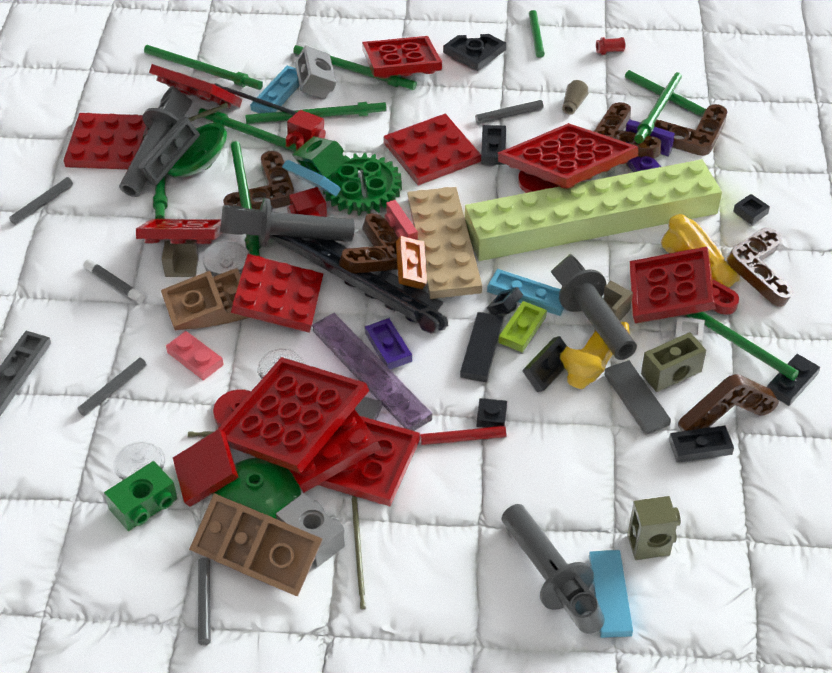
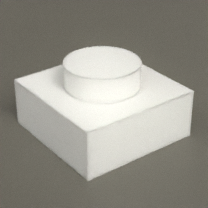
[675,316,705,344]

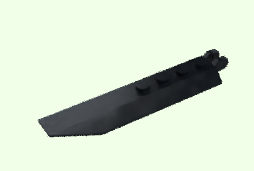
[270,235,449,334]

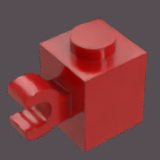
[286,110,326,151]
[287,187,327,217]

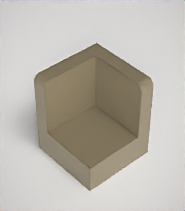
[161,240,199,277]
[603,280,633,321]

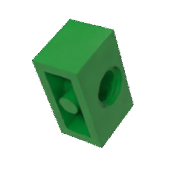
[292,136,347,178]
[104,461,178,532]

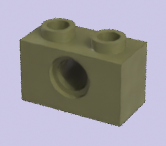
[641,332,707,393]
[627,496,681,560]

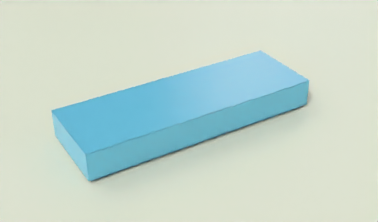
[250,65,299,113]
[282,160,341,196]
[487,269,564,316]
[589,550,633,638]

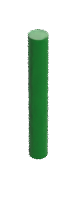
[528,10,545,58]

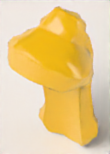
[661,214,740,288]
[560,322,629,389]

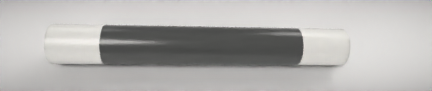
[83,259,145,304]

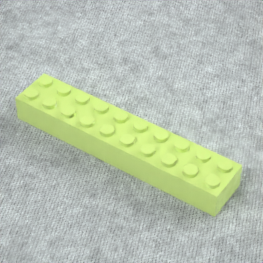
[464,159,722,261]

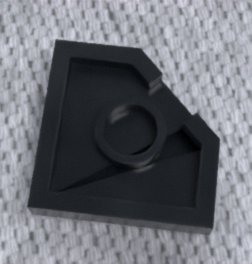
[443,34,506,71]

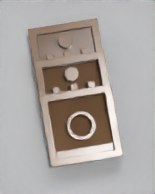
[161,267,250,330]
[189,493,323,597]

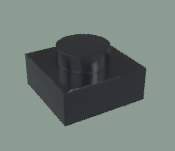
[733,194,770,225]
[487,287,523,315]
[476,398,507,428]

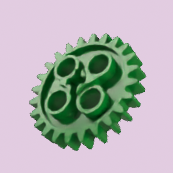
[322,153,402,216]

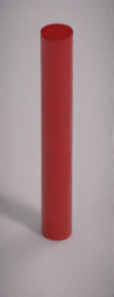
[420,426,507,445]

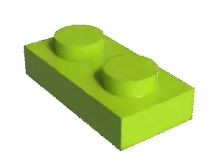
[499,301,547,353]

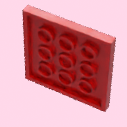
[498,123,638,188]
[217,357,369,474]

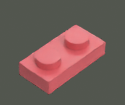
[384,200,418,240]
[166,331,224,381]

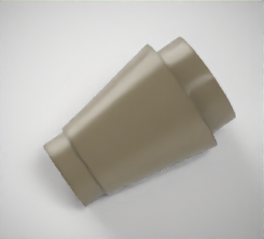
[562,80,589,115]

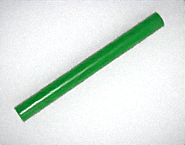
[625,70,706,117]

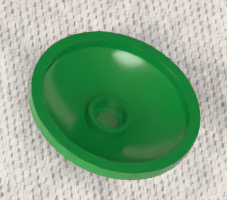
[167,123,227,177]
[212,457,301,519]

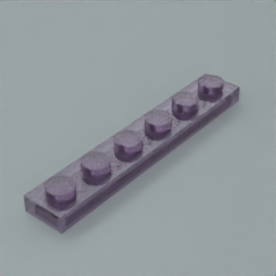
[312,312,432,431]

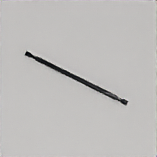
[214,83,297,116]

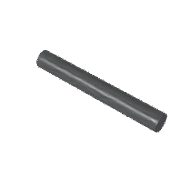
[475,100,544,124]
[9,177,73,225]
[77,357,147,416]
[198,557,211,645]

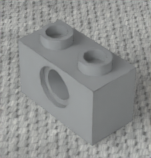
[295,45,336,99]
[276,493,345,568]

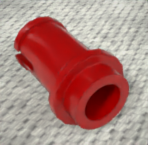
[595,37,626,55]

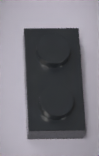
[481,125,506,165]
[522,336,567,392]
[767,353,821,406]
[669,425,734,463]

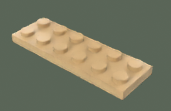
[407,187,482,299]

